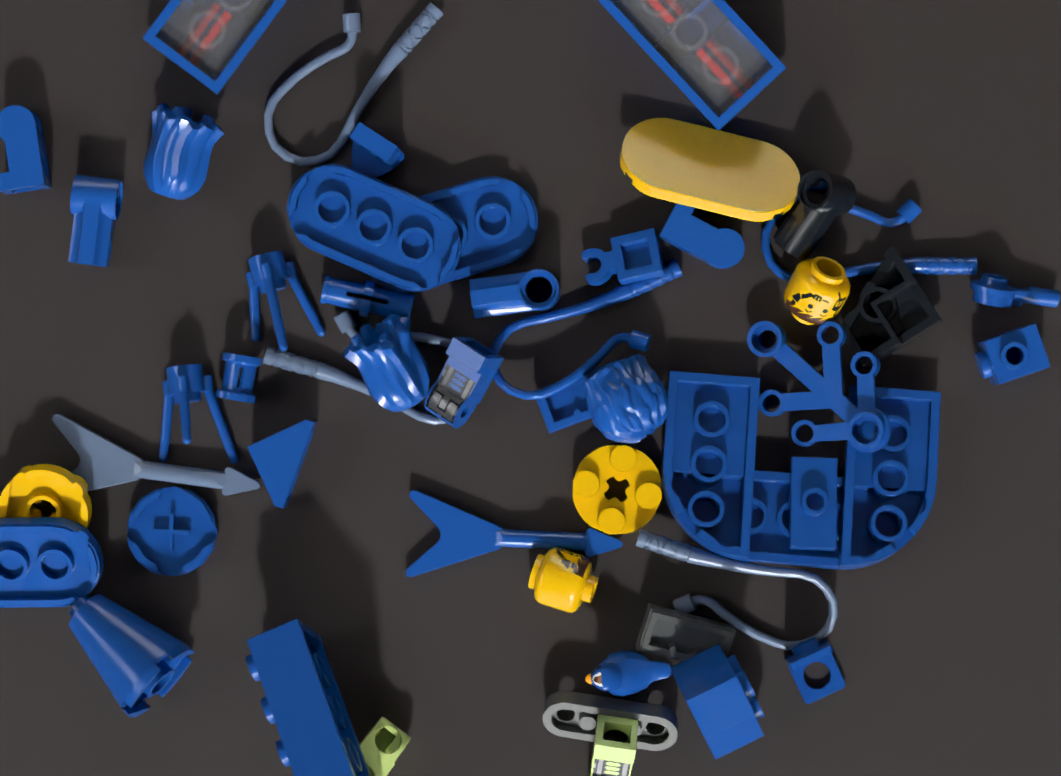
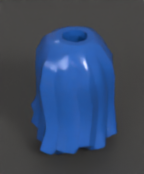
[143,103,224,200]
[343,314,430,412]

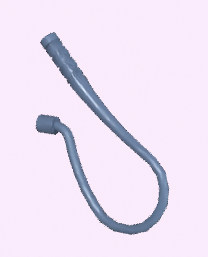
[263,2,444,166]
[263,310,452,425]
[635,529,838,650]

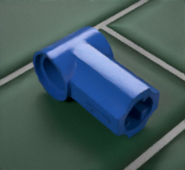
[68,174,123,267]
[469,269,561,319]

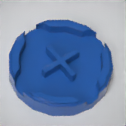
[127,486,218,576]

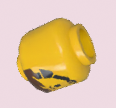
[783,256,851,325]
[528,547,599,613]

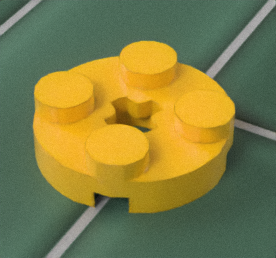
[572,445,662,534]
[0,464,92,529]

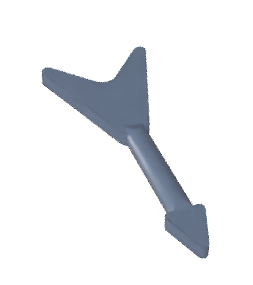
[45,414,261,501]

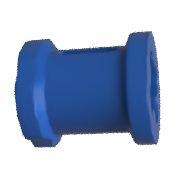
[215,352,263,403]

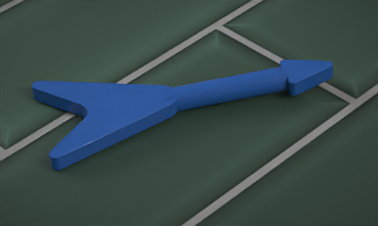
[405,490,623,577]

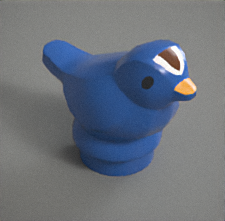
[585,650,672,697]

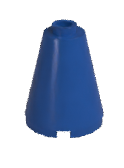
[69,594,194,717]

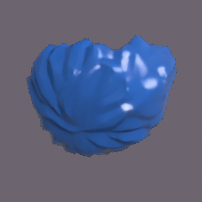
[583,354,669,443]

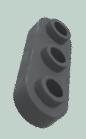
[543,691,678,751]

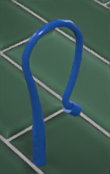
[761,198,978,282]
[491,259,683,400]

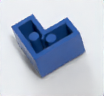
[671,644,765,760]

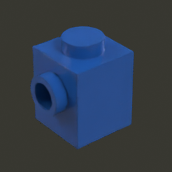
[974,324,1051,385]

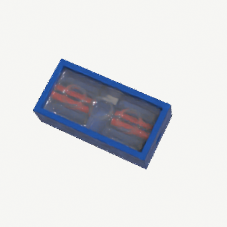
[143,0,288,95]
[598,0,787,131]

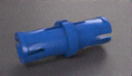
[320,275,414,318]

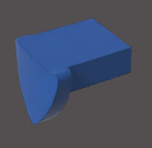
[349,122,405,179]

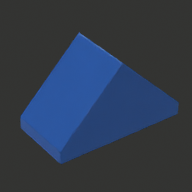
[247,419,318,508]

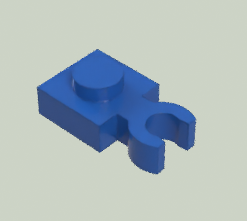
[581,228,665,286]

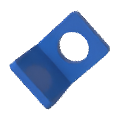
[784,637,846,704]

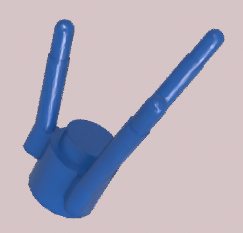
[245,251,326,351]
[159,364,238,464]

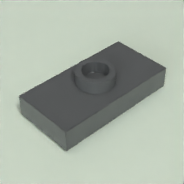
[635,603,736,662]

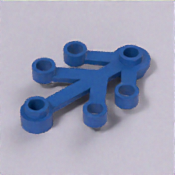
[747,321,892,453]

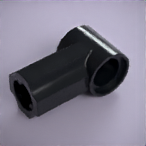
[773,170,856,260]

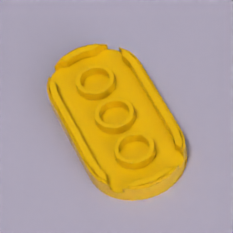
[620,118,800,222]

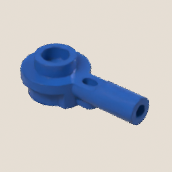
[970,273,1060,308]

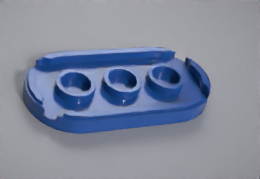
[287,164,462,291]
[372,176,538,293]
[0,517,104,608]

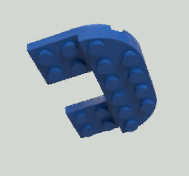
[661,371,941,570]

